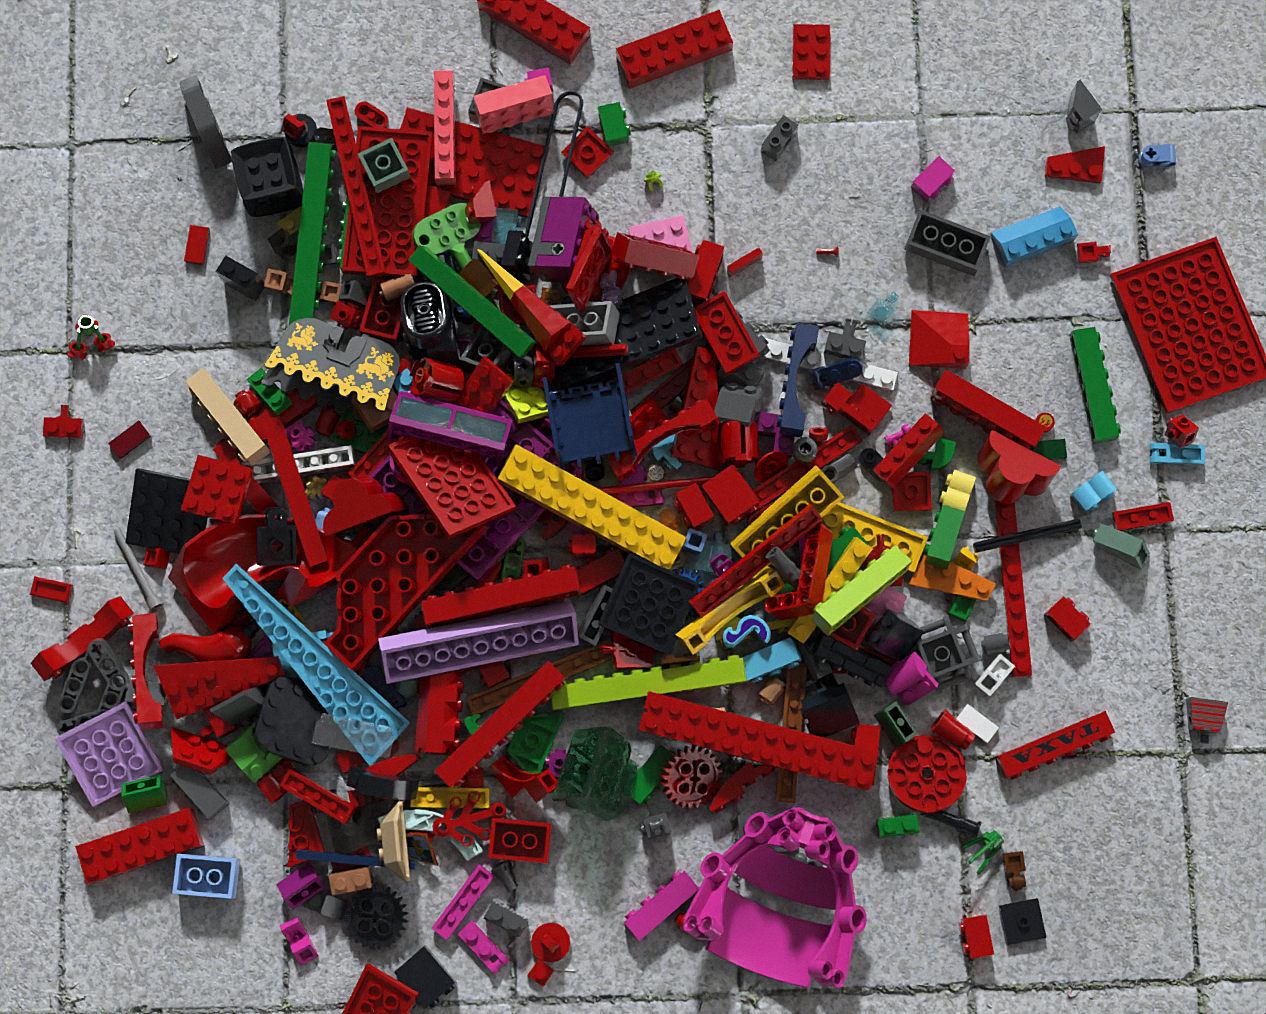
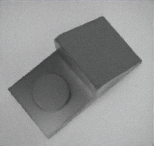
[304,892,349,920]

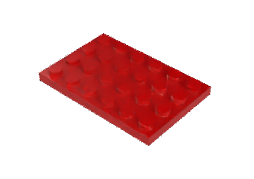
[387,419,516,539]

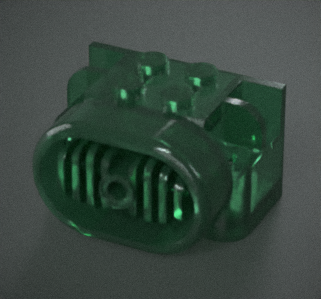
[552,726,638,821]

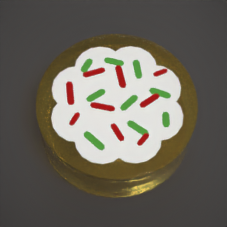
[647,464,666,482]

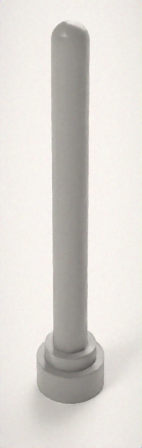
[114,528,164,611]

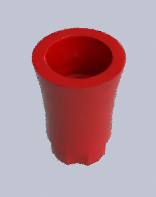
[930,709,976,750]

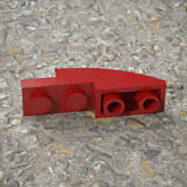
[709,762,774,814]

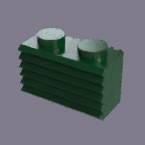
[874,702,918,748]

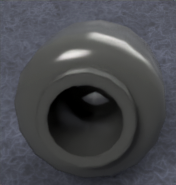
[792,437,818,464]

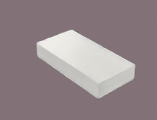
[956,704,999,744]

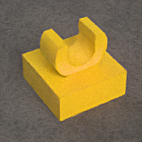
[953,546,979,571]

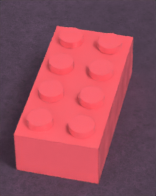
[474,75,553,134]

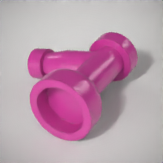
[884,423,911,448]

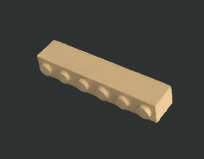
[185,367,271,466]

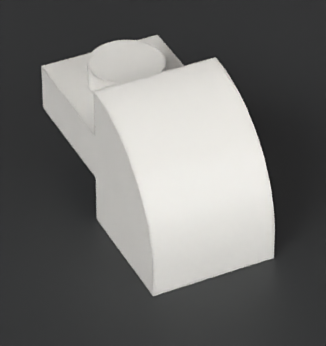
[975,654,1015,696]

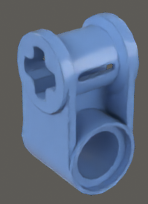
[1138,144,1176,167]

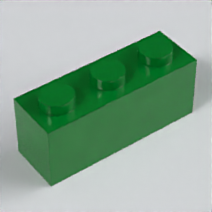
[923,505,965,569]
[622,745,673,805]

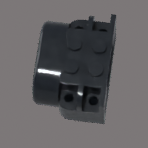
[400,282,462,368]

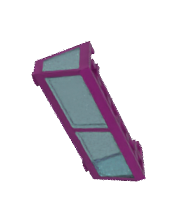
[387,391,513,468]

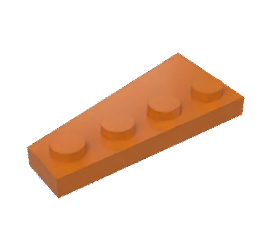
[909,555,996,602]

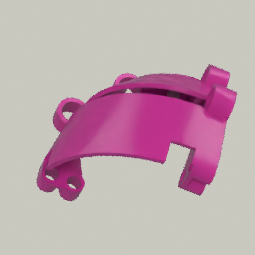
[683,808,867,988]

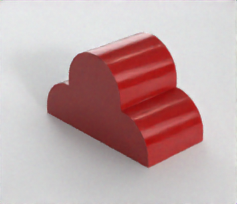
[977,430,1061,504]
[323,477,408,536]

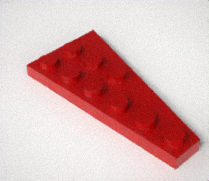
[154,656,286,720]

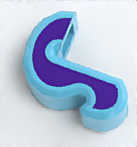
[722,615,770,648]

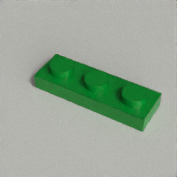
[246,368,292,416]

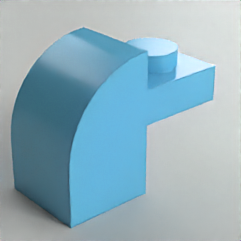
[653,434,682,473]

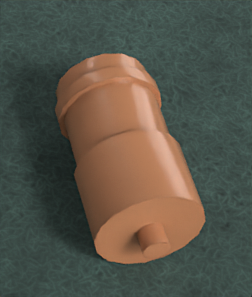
[379,274,415,302]

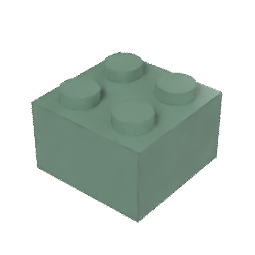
[358,138,411,194]

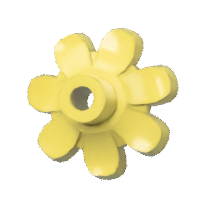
[305,476,327,499]

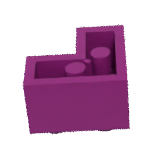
[757,412,795,458]

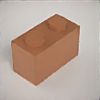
[329,865,373,895]

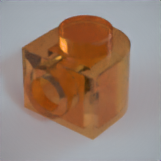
[658,508,682,531]

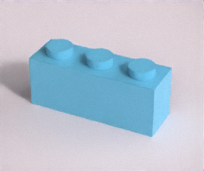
[742,637,803,684]

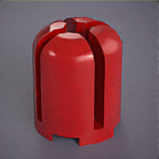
[409,357,465,403]
[720,420,759,468]

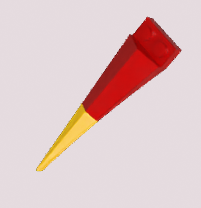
[477,249,586,366]

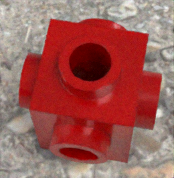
[330,300,364,330]
[1164,414,1199,448]

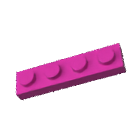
[432,864,495,940]

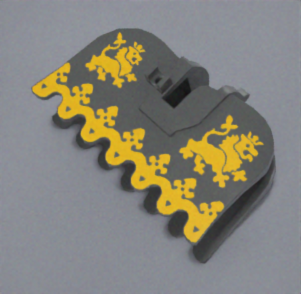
[261,318,400,421]

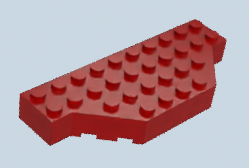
[324,514,490,671]

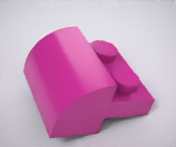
[885,652,938,706]

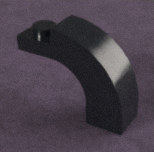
[346,766,420,800]

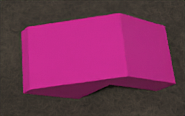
[280,916,319,966]

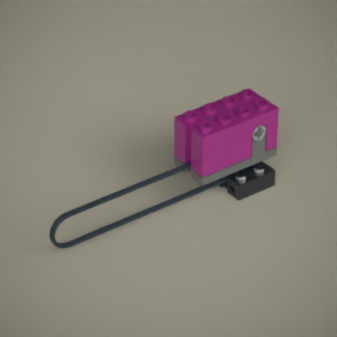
[501,91,599,283]

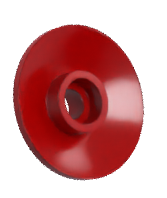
[754,451,788,483]

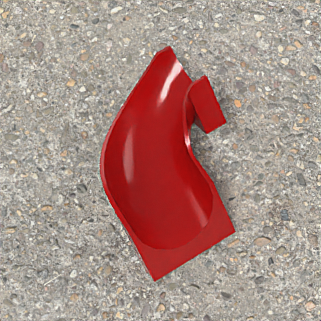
[168,514,359,634]

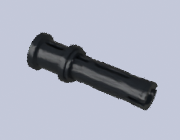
[921,810,982,838]

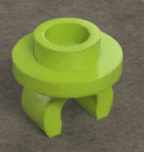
[643,171,663,191]

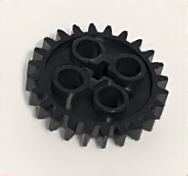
[344,885,409,950]

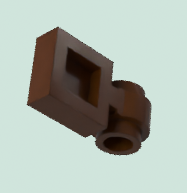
[1002,851,1026,891]

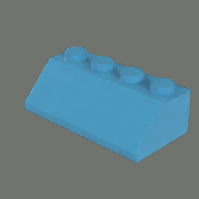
[990,207,1078,267]

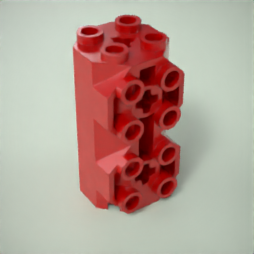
[415,671,464,755]

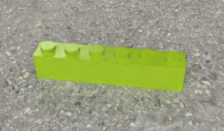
[811,545,912,636]

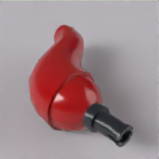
[158,619,261,662]

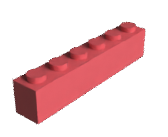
[434,70,456,186]

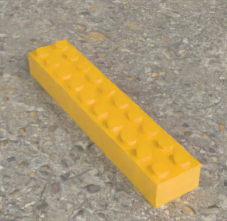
[497,444,687,570]

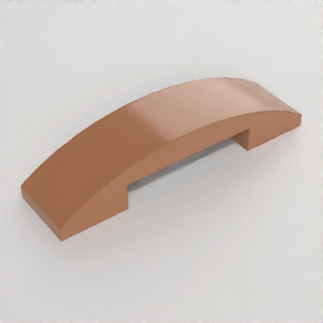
[264,268,342,303]

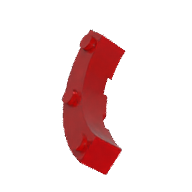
[30,596,135,681]

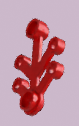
[432,791,506,847]

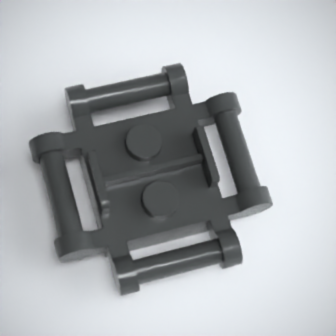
[907,615,982,694]

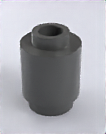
[981,633,1011,655]

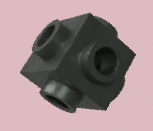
[312,127,338,152]

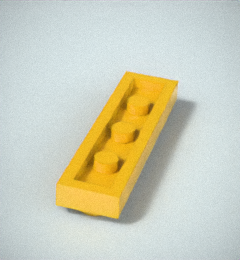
[411,787,490,808]

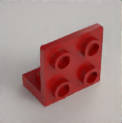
[839,384,892,436]

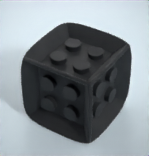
[231,137,303,217]

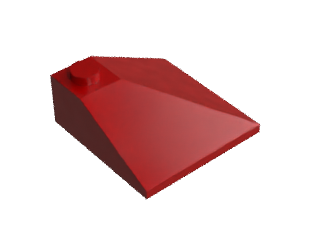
[909,310,969,369]

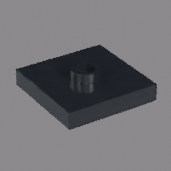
[998,898,1047,945]

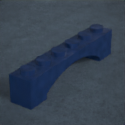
[776,323,819,438]

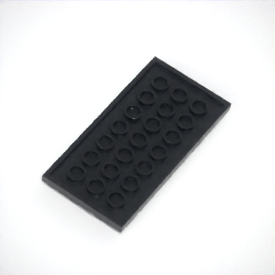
[554,278,703,392]

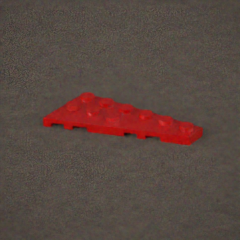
[670,346,725,472]

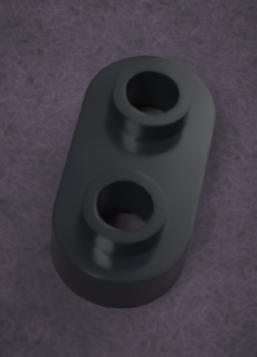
[859,448,884,482]

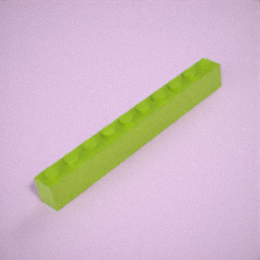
[551,655,748,711]

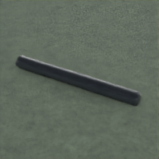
[973,519,1082,553]

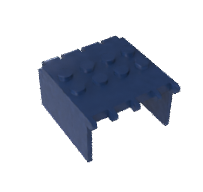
[543,363,637,471]

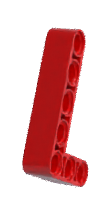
[765,522,833,620]

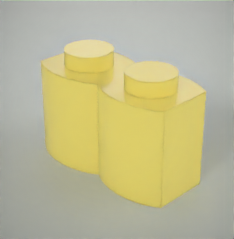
[939,470,976,511]

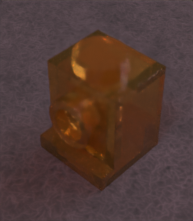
[541,287,562,305]

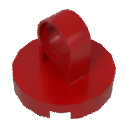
[531,922,571,963]

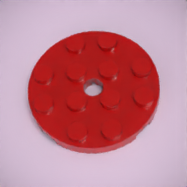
[887,735,967,813]

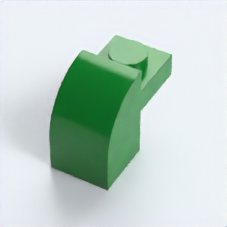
[917,438,956,471]

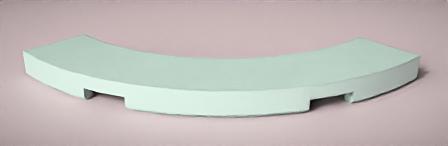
[377,810,484,861]

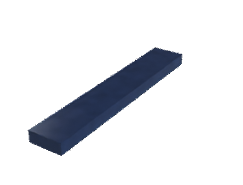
[295,849,415,870]

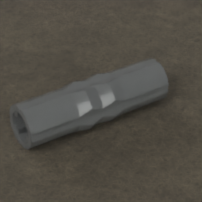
[766,547,801,591]

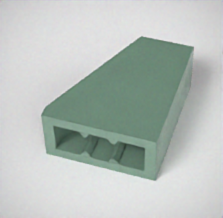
[1093,524,1150,570]

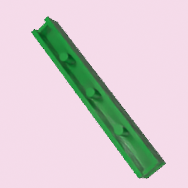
[408,245,537,358]

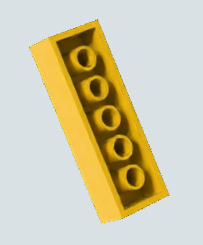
[729,466,845,574]

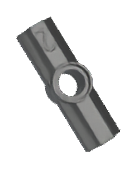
[821,454,858,484]

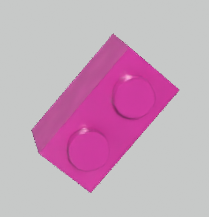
[911,156,955,202]

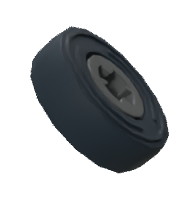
[284,114,317,148]

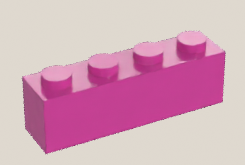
[624,870,699,941]

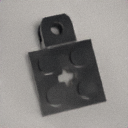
[256,507,297,566]

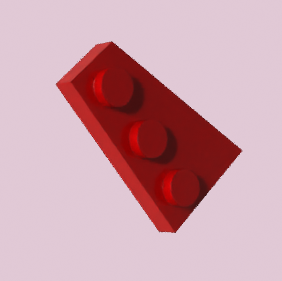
[1045,146,1105,184]
[288,800,325,868]

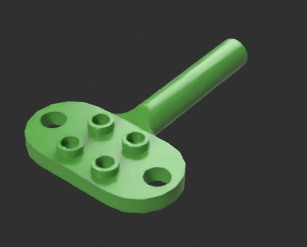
[412,203,499,309]

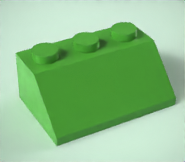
[225,720,282,783]

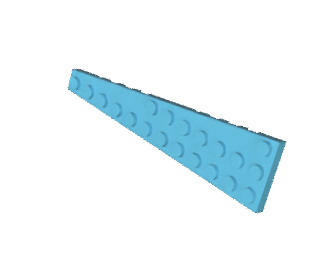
[223,564,410,766]

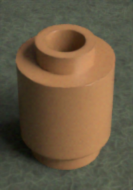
[758,676,786,706]

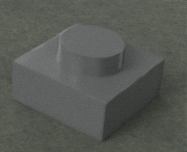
[321,243,338,265]

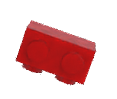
[532,344,558,388]

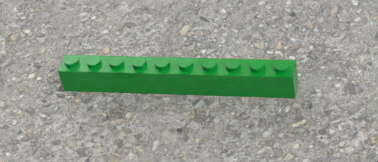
[289,142,336,325]

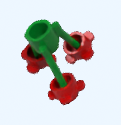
[67,315,115,360]

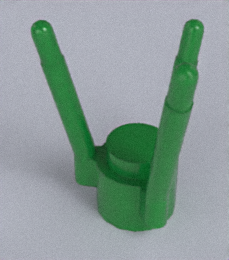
[962,830,1004,874]

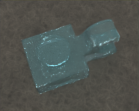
[867,292,899,325]

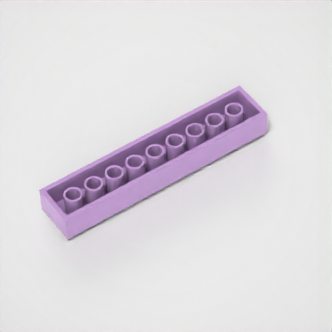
[378,601,579,684]

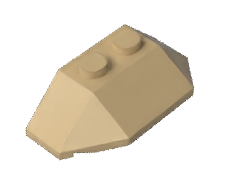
[377,801,410,883]

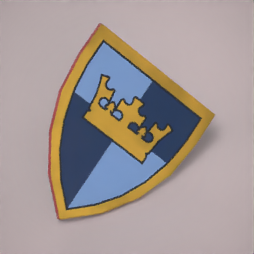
[406,832,438,866]

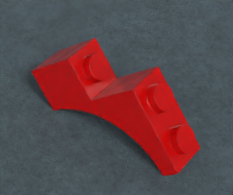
[489,756,560,803]

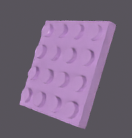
[55,701,164,807]

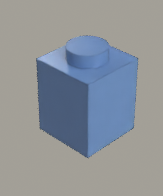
[681,528,707,556]

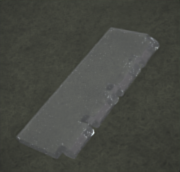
[312,713,394,758]

